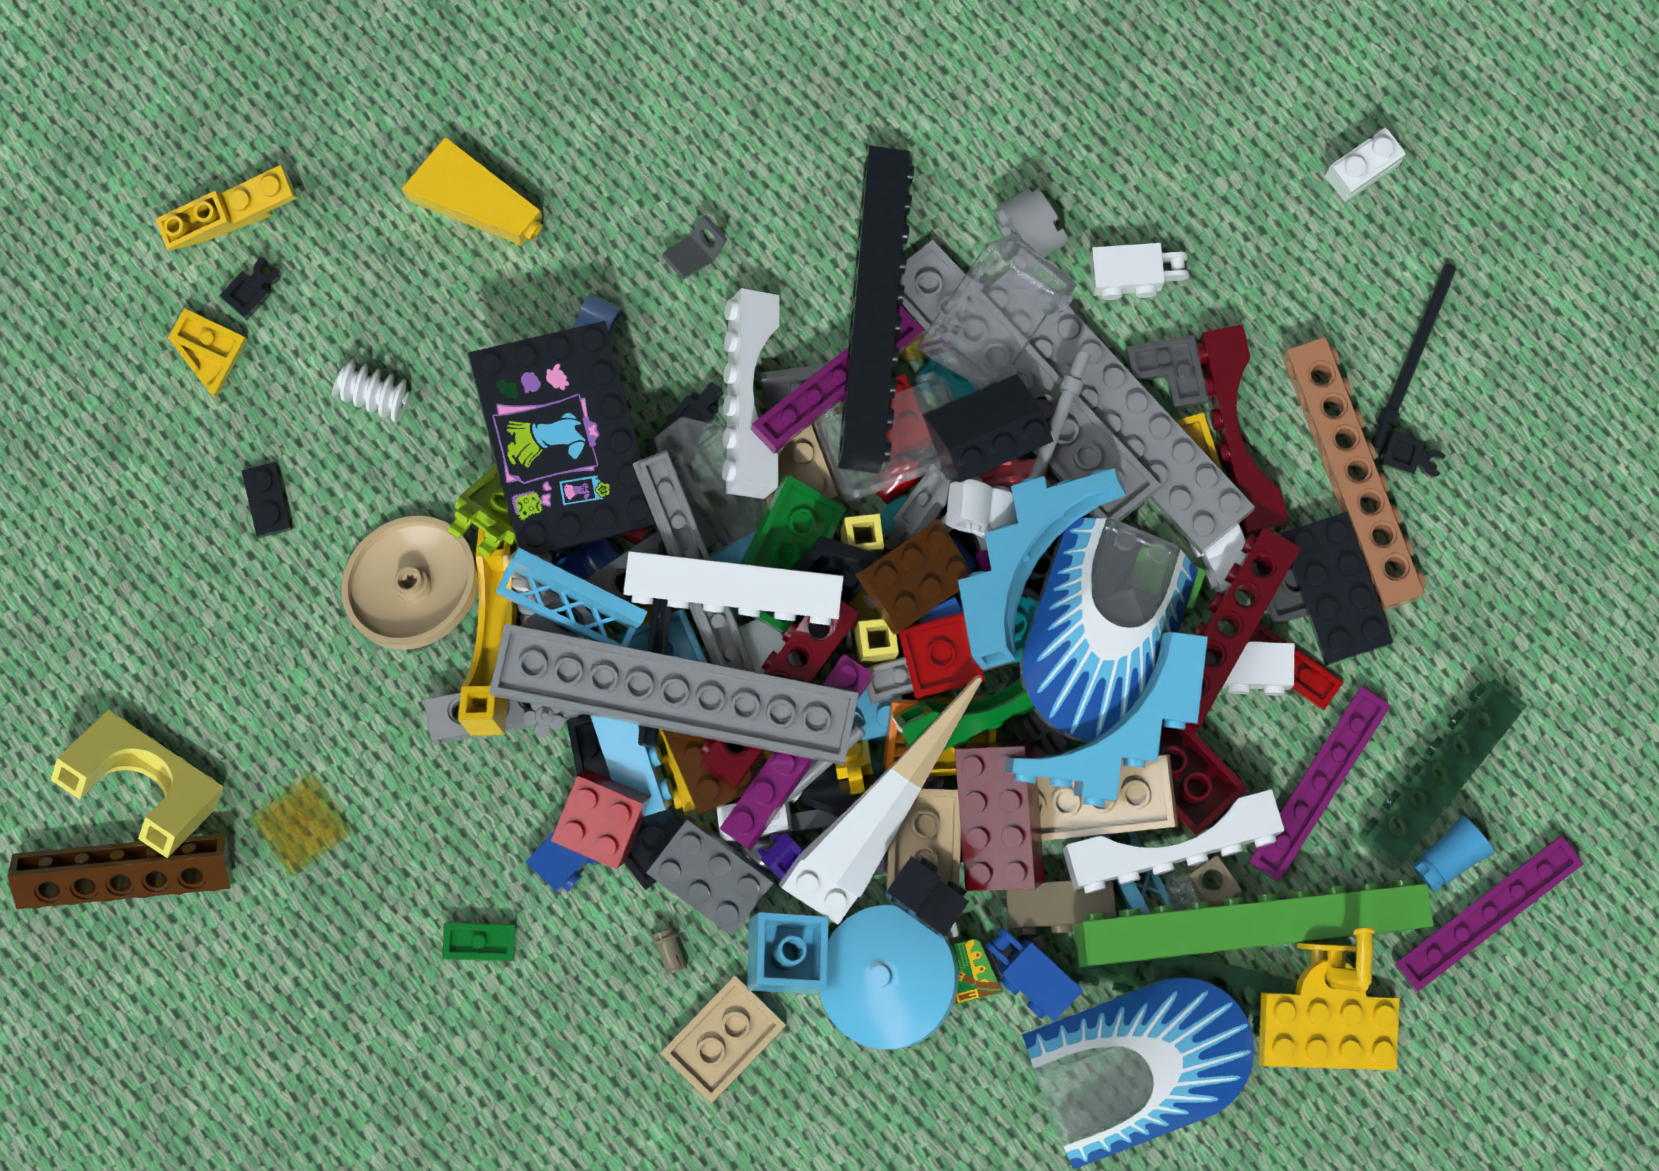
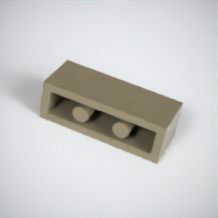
[1004,881,1116,937]

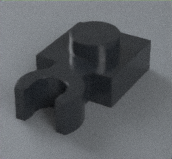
[219,257,282,321]
[1379,431,1445,477]

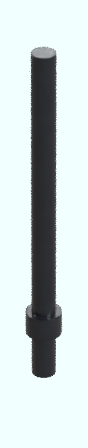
[1371,264,1457,452]

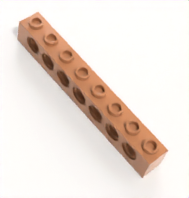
[1282,337,1426,612]

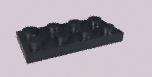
[1280,512,1394,666]

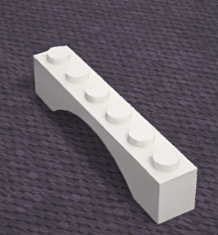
[722,288,780,499]
[1063,789,1284,894]

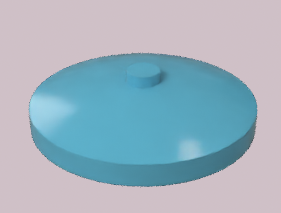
[820,905,959,1050]

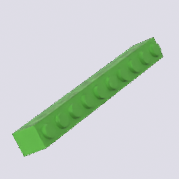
[1074,879,1434,967]

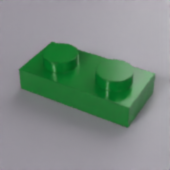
[442,923,516,962]

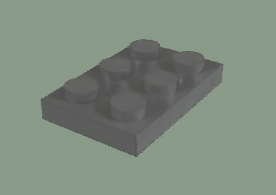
[646,815,775,935]

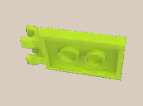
[447,464,515,558]

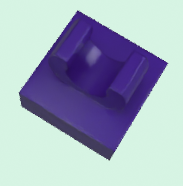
[758,833,803,880]

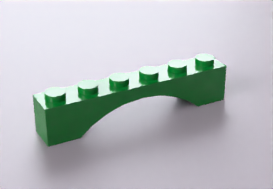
[892,675,1035,751]

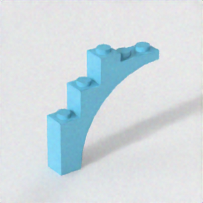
[958,468,1126,670]
[1005,632,1208,807]

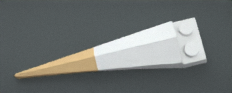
[779,675,982,924]

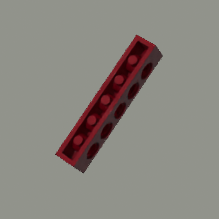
[1185,527,1301,733]
[699,601,860,791]

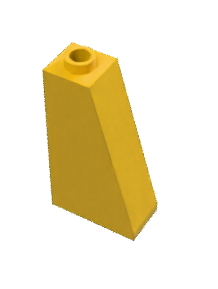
[401,137,543,246]

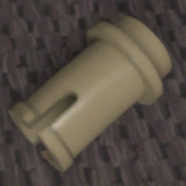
[652,928,688,975]

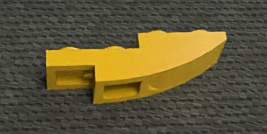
[155,165,297,251]

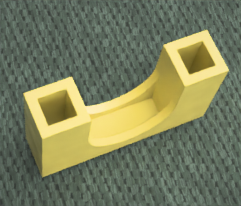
[839,514,899,668]
[51,710,224,858]

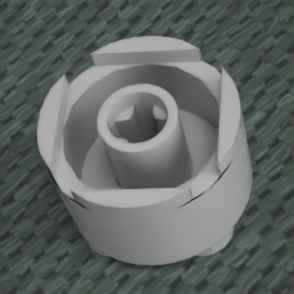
[993,185,1068,268]

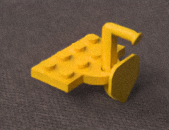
[1258,927,1399,1070]

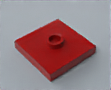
[898,612,985,699]

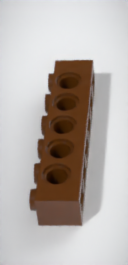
[7,833,233,909]

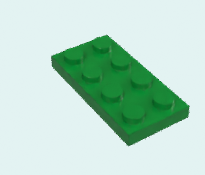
[736,475,846,633]

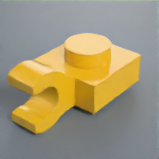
[835,740,873,795]

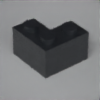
[884,856,969,939]

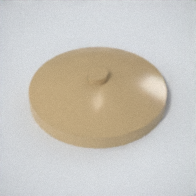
[341,516,478,650]

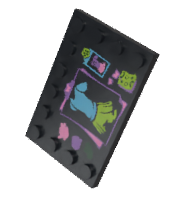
[467,321,657,556]

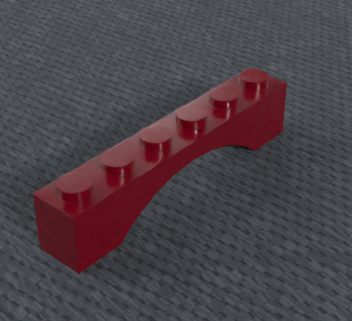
[1196,325,1289,538]

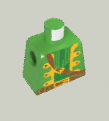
[946,922,1001,1006]

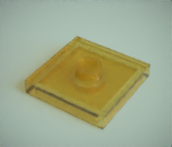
[250,778,350,877]

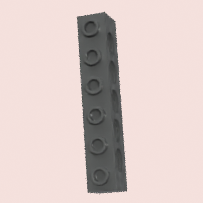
[520,505,719,639]

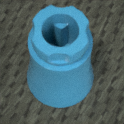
[1412,815,1495,892]

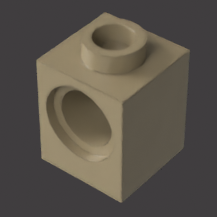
[1185,855,1242,907]

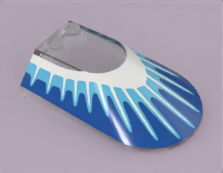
[1020,518,1198,743]
[1021,976,1254,1170]

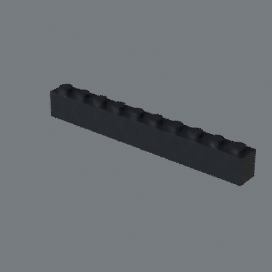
[837,145,914,474]

